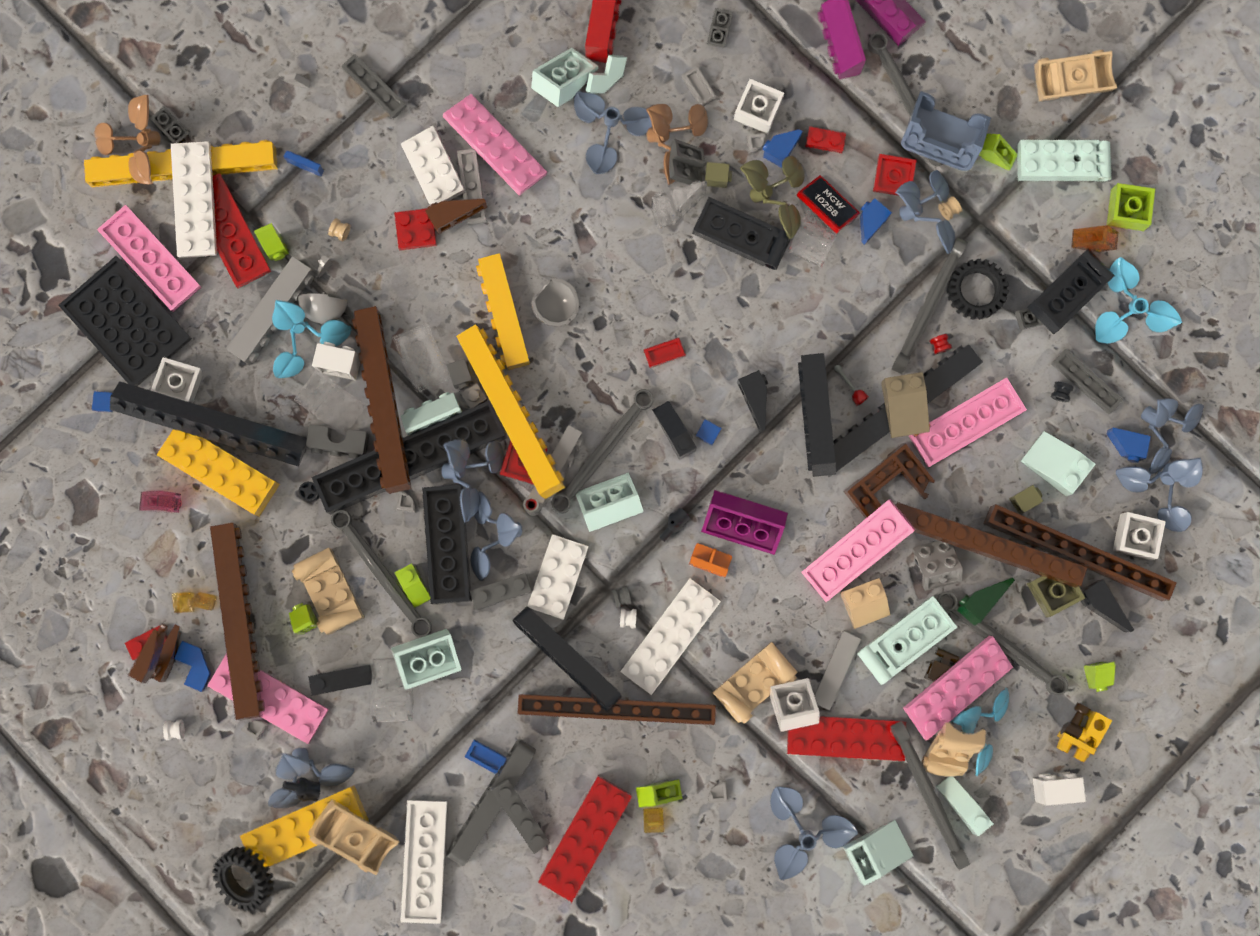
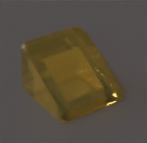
[171,592,194,613]
[190,592,217,610]
[643,808,664,833]

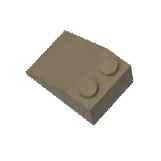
[881,372,930,438]

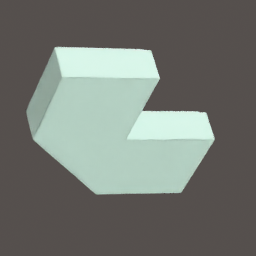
[586,55,627,93]

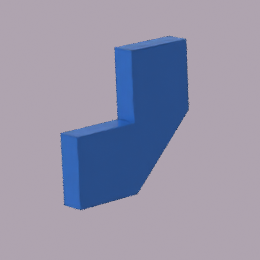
[174,641,211,692]

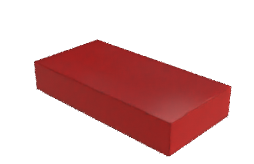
[643,338,685,368]

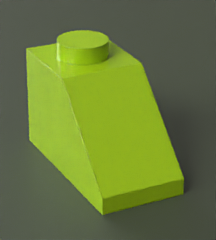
[979,133,1018,170]
[254,223,289,261]
[394,564,430,608]
[288,603,318,634]
[1084,662,1115,692]
[636,779,683,807]

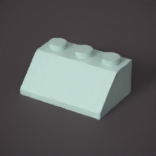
[400,392,462,435]
[576,473,644,532]
[391,629,461,690]

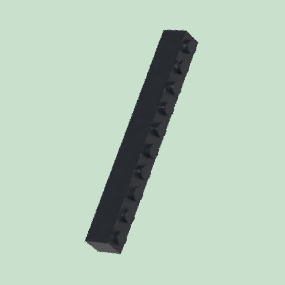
[828,344,983,477]
[110,381,307,467]

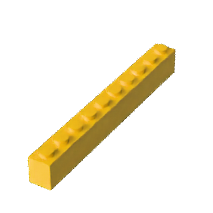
[84,140,278,187]
[456,324,565,499]

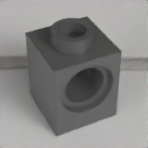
[446,359,473,390]

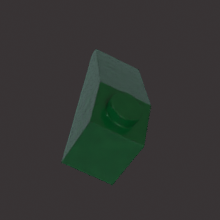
[957,578,1015,626]

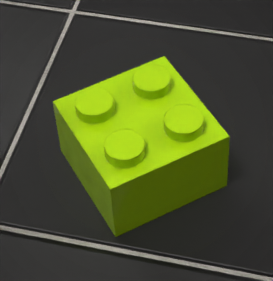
[1106,183,1155,231]

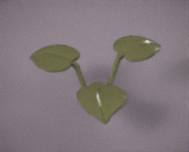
[740,156,804,239]

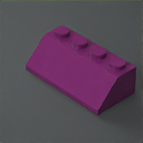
[818,0,866,80]
[855,0,926,46]
[701,490,788,555]

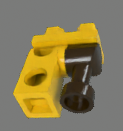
[1057,702,1112,762]

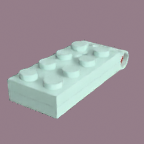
[1017,140,1111,182]
[857,596,957,685]

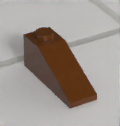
[425,199,487,235]

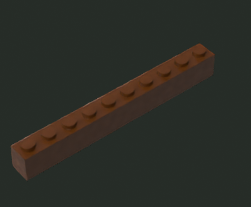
[352,306,412,494]
[895,502,1087,588]
[983,504,1177,601]
[210,523,265,721]
[517,694,716,725]

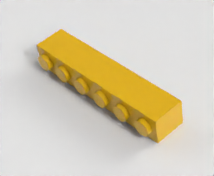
[476,253,530,371]

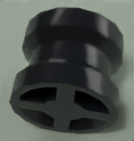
[1051,382,1074,402]
[299,481,319,502]

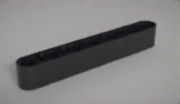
[512,606,622,711]

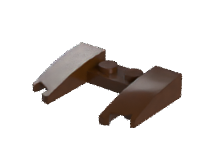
[843,444,935,518]
[127,623,180,683]

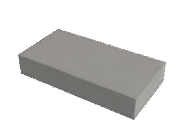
[681,66,717,106]

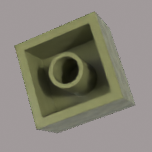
[1027,576,1085,618]

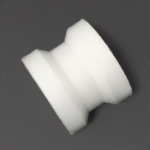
[620,608,637,628]
[163,719,185,740]

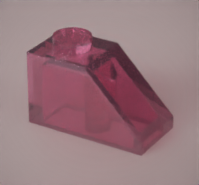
[139,491,182,513]

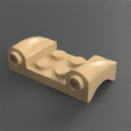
[1034,50,1117,102]
[292,548,364,635]
[712,642,797,723]
[922,722,986,777]
[308,799,399,875]

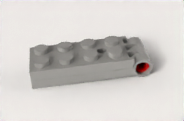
[523,425,584,516]

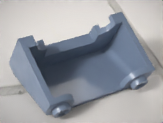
[901,91,991,171]

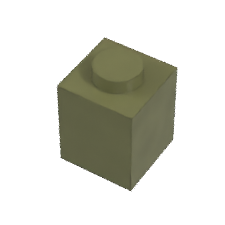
[704,162,732,188]
[1009,485,1043,514]

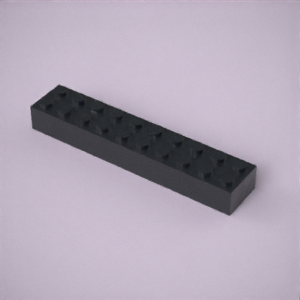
[312,400,507,515]

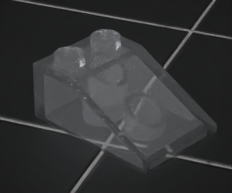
[392,323,451,393]

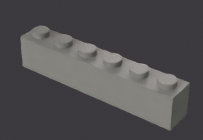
[226,257,315,365]

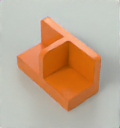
[689,543,732,578]

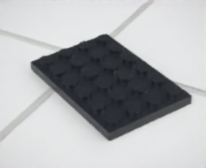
[58,255,192,386]

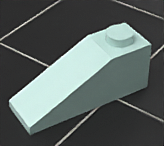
[936,776,993,836]

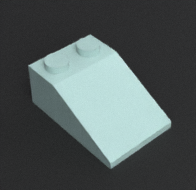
[532,48,598,107]
[1021,431,1095,496]

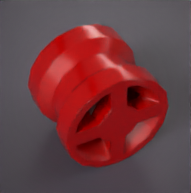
[929,334,953,355]

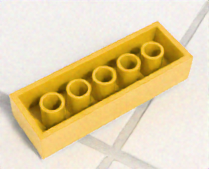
[157,429,280,517]
[240,785,369,867]

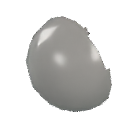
[531,278,579,327]
[298,292,348,324]

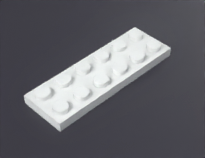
[171,141,217,258]
[620,578,721,695]
[401,800,448,924]

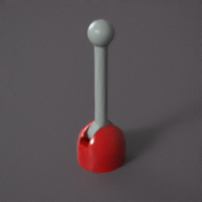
[834,365,869,406]

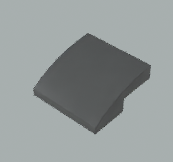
[669,139,706,188]

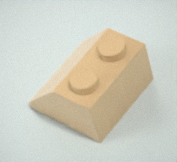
[840,578,890,629]

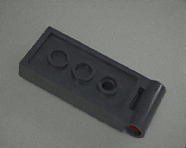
[692,197,791,270]
[1027,248,1115,335]

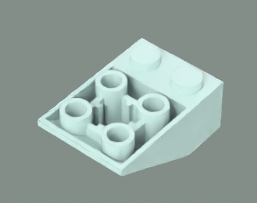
[843,820,913,886]

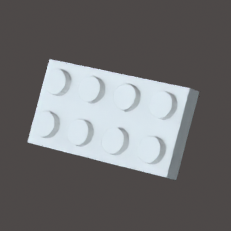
[401,126,466,205]
[528,534,589,620]

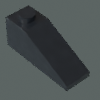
[737,370,768,434]
[652,401,697,460]
[1081,579,1134,633]
[308,665,374,696]

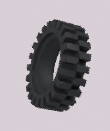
[947,259,1009,320]
[212,847,274,911]

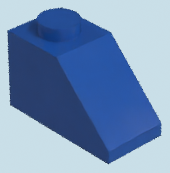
[762,129,803,168]
[860,198,892,245]
[1107,427,1151,463]

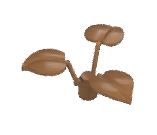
[94,95,161,184]
[646,104,708,185]

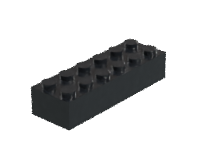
[798,353,836,477]
[422,484,472,605]

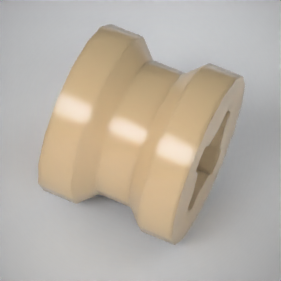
[938,196,962,220]
[328,218,351,242]

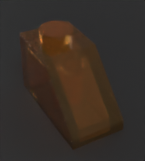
[1071,225,1118,252]

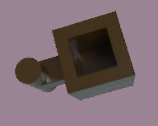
[924,647,960,682]

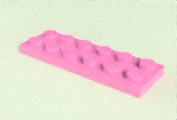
[443,94,547,196]
[97,205,201,312]
[909,378,1027,468]
[802,499,916,602]
[903,636,1013,740]
[207,653,329,744]

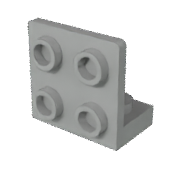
[913,541,963,591]

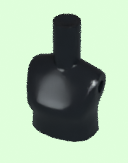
[659,508,690,542]
[282,777,320,802]

